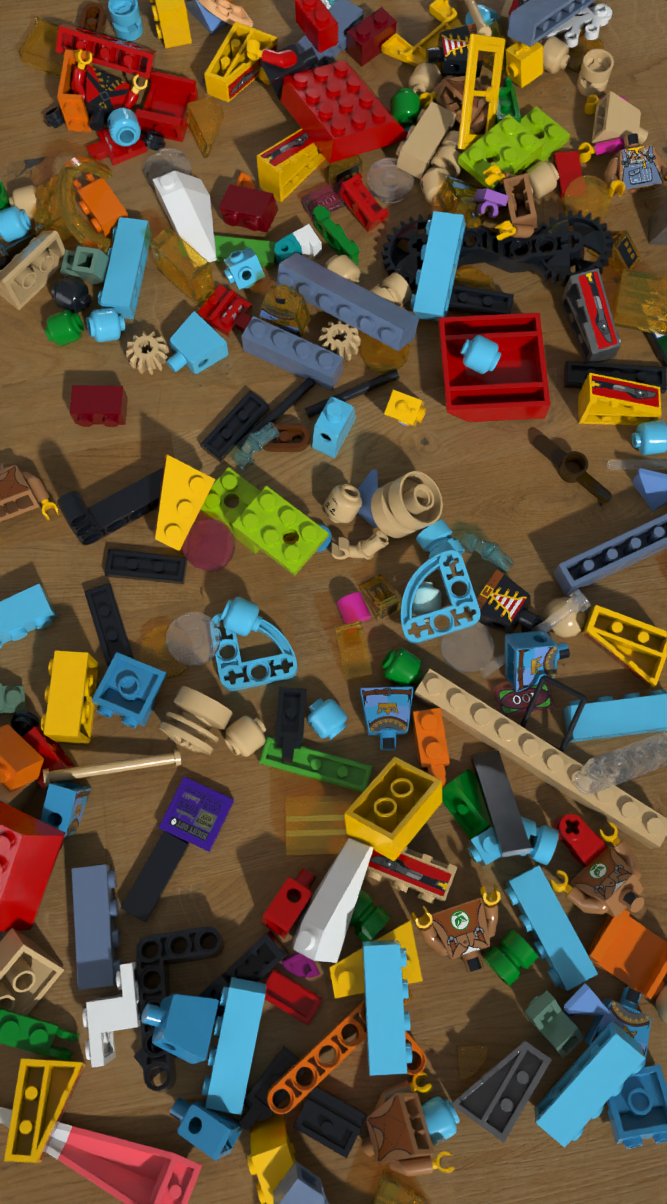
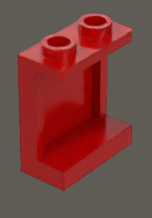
[135,71,198,142]

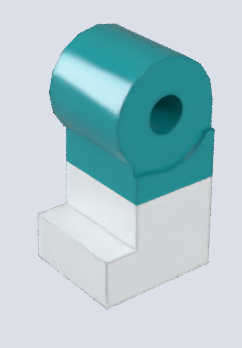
[274,224,322,266]

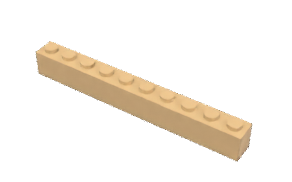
[413,669,667,849]

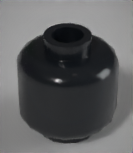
[52,277,91,313]

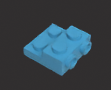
[92,652,167,729]
[607,1064,667,1149]

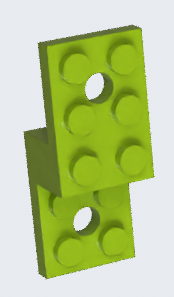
[457,106,571,191]
[200,467,329,576]

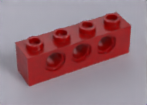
[55,23,156,79]

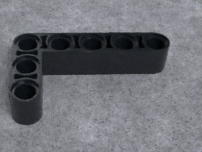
[57,468,163,545]
[136,926,224,1093]

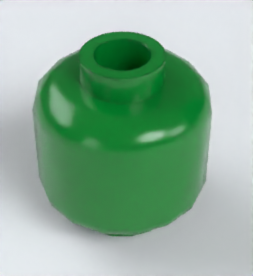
[390,88,421,128]
[45,309,84,347]
[381,647,423,687]

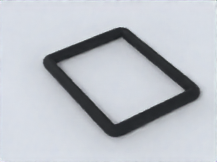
[520,675,587,752]

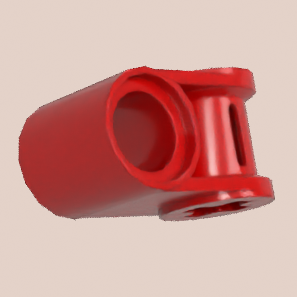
[553,814,607,868]

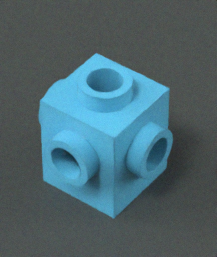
[224,247,265,290]

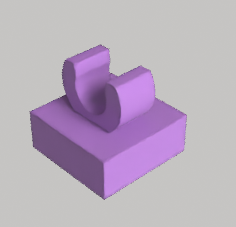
[474,188,509,218]

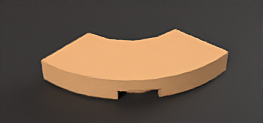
[198,0,254,27]

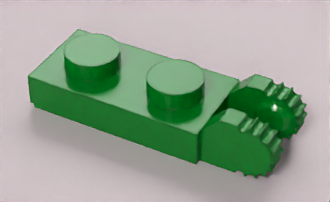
[490,77,521,124]
[313,205,360,266]
[0,1008,80,1061]

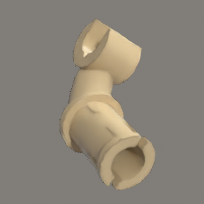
[331,530,389,560]

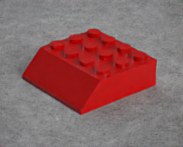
[281,60,408,163]
[438,313,551,422]
[0,801,66,931]

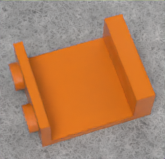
[57,50,94,132]
[586,909,667,999]

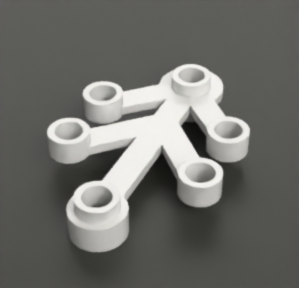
[538,4,612,48]

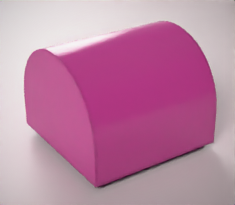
[336,592,371,628]

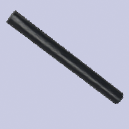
[305,369,399,418]
[235,378,315,451]

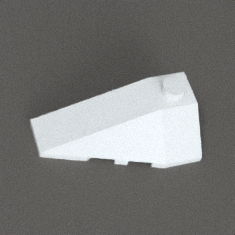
[152,171,217,269]
[292,838,373,963]

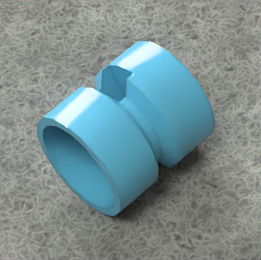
[108,0,143,42]
[416,519,465,569]
[520,816,559,865]

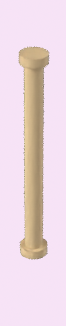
[464,0,492,36]
[43,749,181,786]

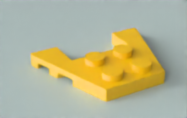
[381,0,465,79]

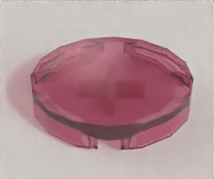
[183,518,236,571]

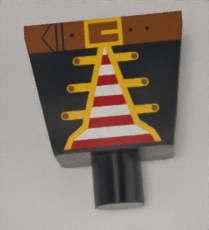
[426,24,483,78]
[470,569,539,634]

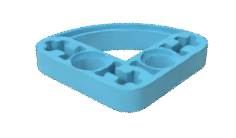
[400,550,481,644]
[210,613,298,691]

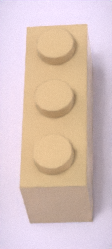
[396,101,457,179]

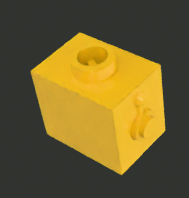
[506,41,543,88]
[384,390,427,427]

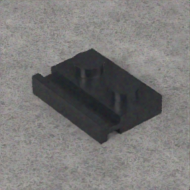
[293,1085,367,1158]

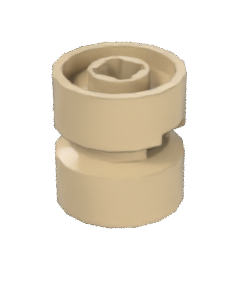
[576,49,614,97]
[431,131,467,178]
[369,272,412,307]

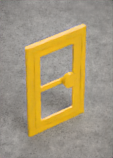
[458,34,505,149]

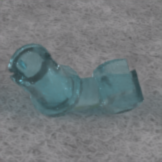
[232,422,280,471]
[459,532,513,573]

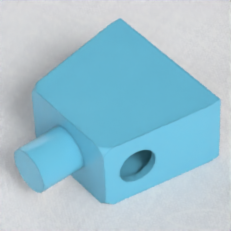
[166,311,229,374]
[312,397,356,459]

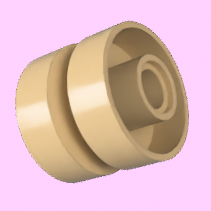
[371,471,443,538]

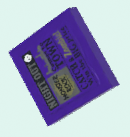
[159,777,235,852]

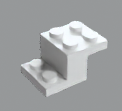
[83,961,140,1068]

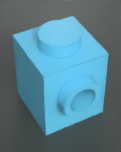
[467,827,501,866]

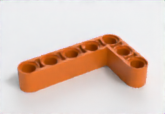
[266,999,426,1114]

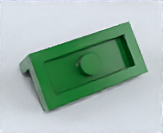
[442,769,491,839]

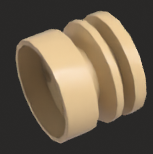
[159,686,233,756]

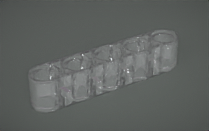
[574,730,667,795]

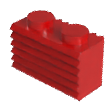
[295,0,339,53]

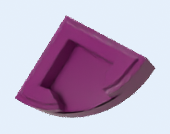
[281,952,320,978]

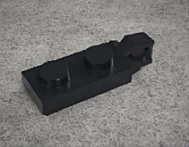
[275,687,306,764]
[239,1045,306,1131]

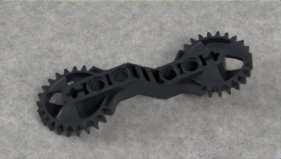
[381,210,613,290]

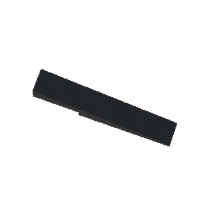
[133,930,289,1079]

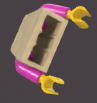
[578,91,648,163]

